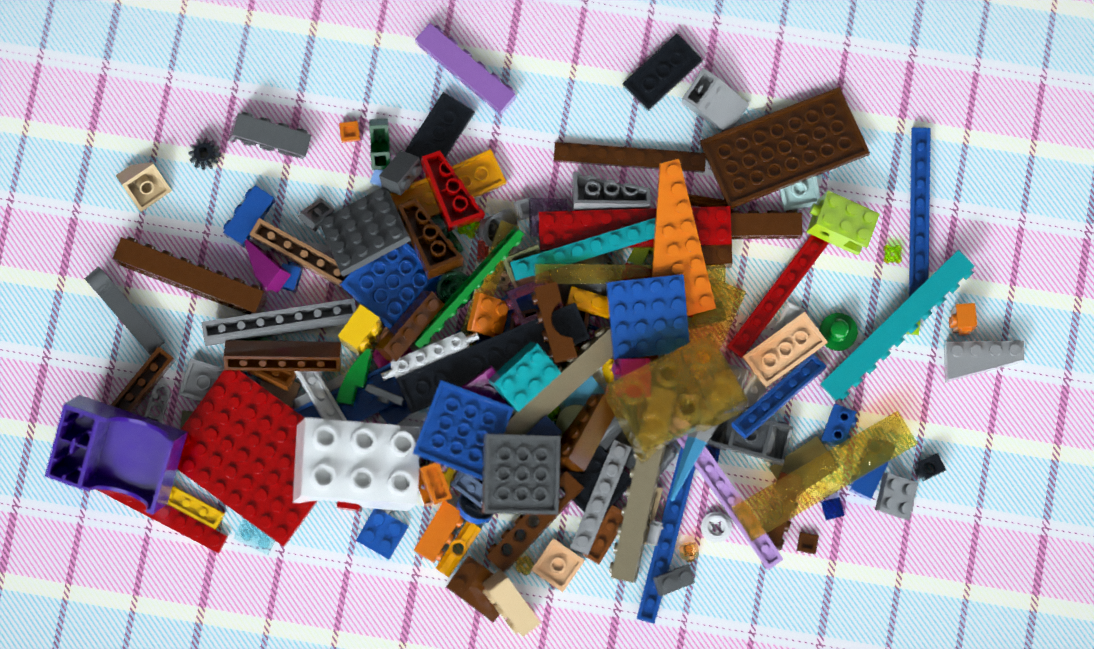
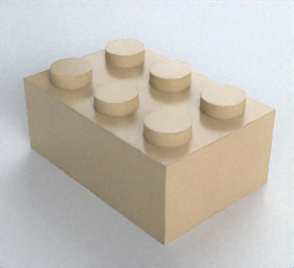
[482,569,541,637]

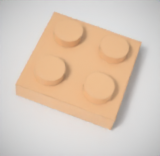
[531,538,585,593]

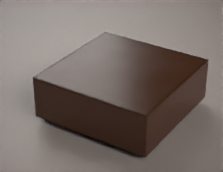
[796,532,819,555]

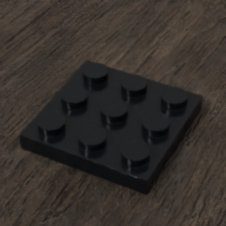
[559,445,632,512]

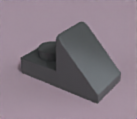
[298,198,335,231]

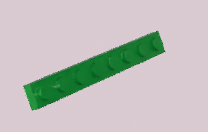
[413,226,524,349]

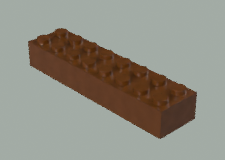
[113,236,268,315]

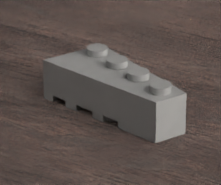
[572,171,651,211]
[944,341,1025,383]

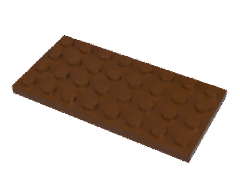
[699,87,870,209]

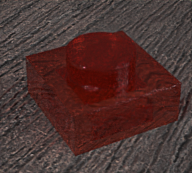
[477,240,490,263]

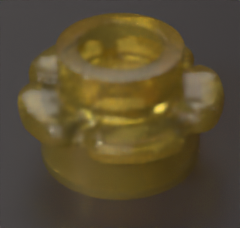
[516,556,535,575]

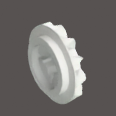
[701,512,732,543]

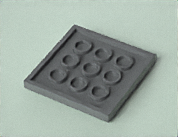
[320,187,411,277]
[482,434,560,515]

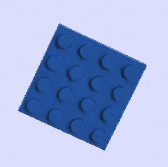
[339,243,446,330]
[606,274,690,360]
[413,380,514,480]

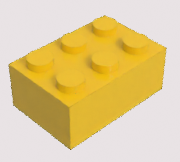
[338,304,383,356]

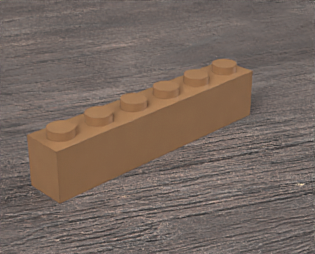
[250,218,348,291]

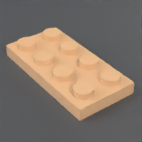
[743,312,828,388]

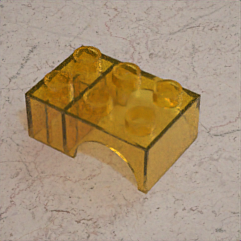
[605,332,748,464]

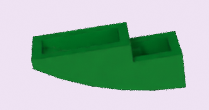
[336,348,373,407]

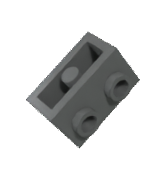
[379,150,422,196]

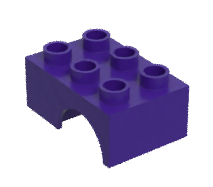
[44,395,187,514]

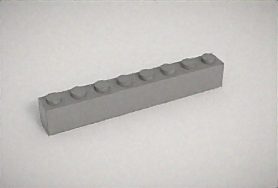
[201,298,356,346]

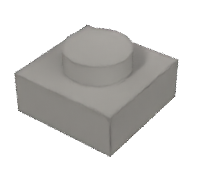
[513,197,538,221]

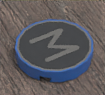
[456,494,494,524]

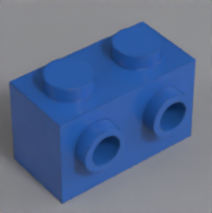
[821,404,858,450]

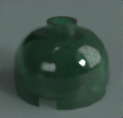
[435,270,474,309]

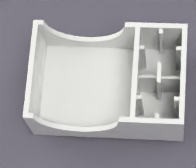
[293,418,421,511]

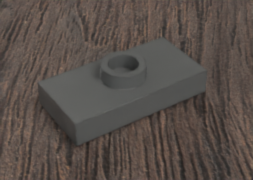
[365,384,405,407]

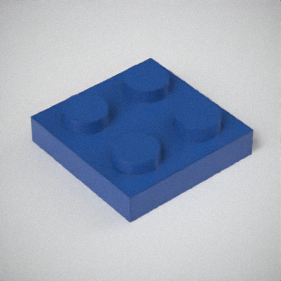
[356,509,409,560]

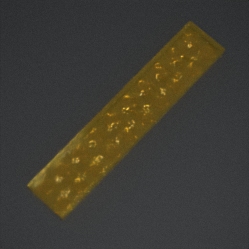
[731,411,918,542]

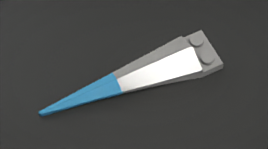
[670,359,749,501]

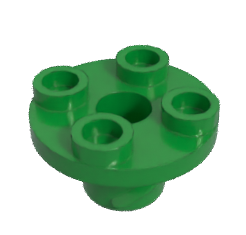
[819,313,858,351]

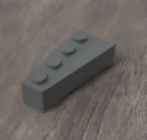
[228,112,311,159]

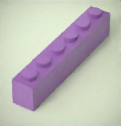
[415,23,516,115]

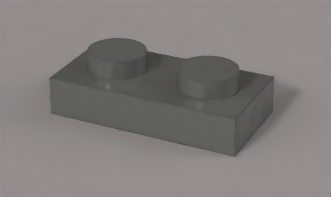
[653,564,695,596]

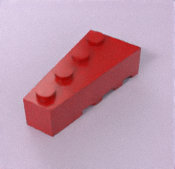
[421,150,485,232]

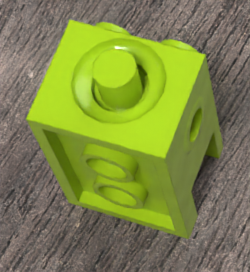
[806,190,880,255]

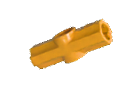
[435,521,482,578]

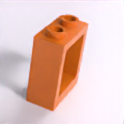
[418,462,452,507]

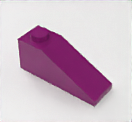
[245,239,291,293]

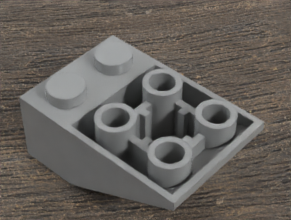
[681,68,749,131]

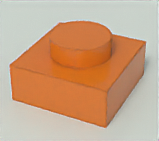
[339,121,361,143]

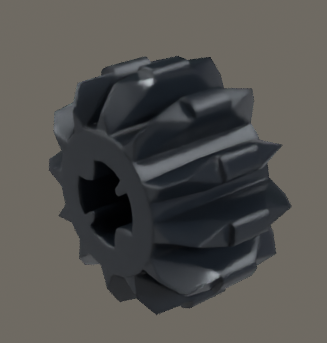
[188,138,221,171]

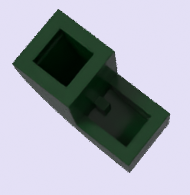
[369,118,391,170]

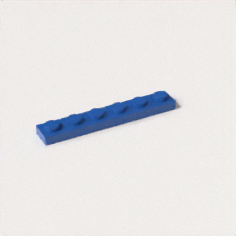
[731,354,826,439]

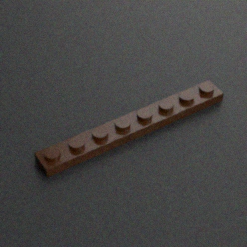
[553,142,706,173]

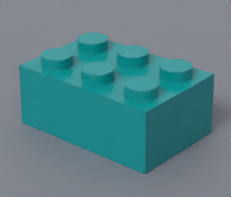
[488,341,561,412]

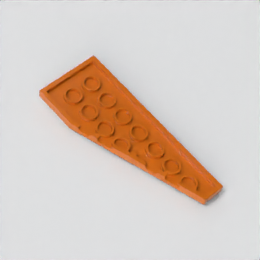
[652,159,716,316]

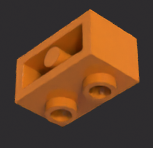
[949,303,977,336]

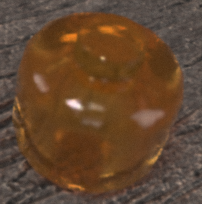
[679,542,699,562]

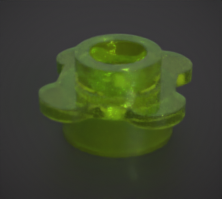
[458,222,479,239]
[883,245,902,264]

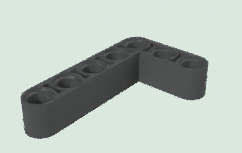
[84,266,165,355]

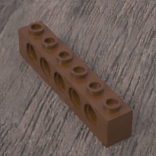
[486,471,585,573]

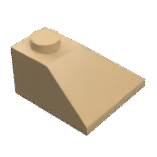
[115,162,172,212]

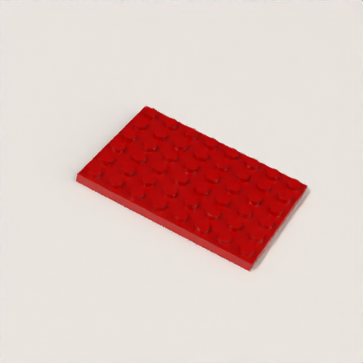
[177,369,319,547]

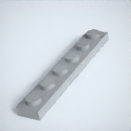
[570,440,632,555]

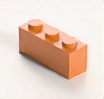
[414,501,465,564]

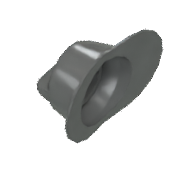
[476,209,517,247]

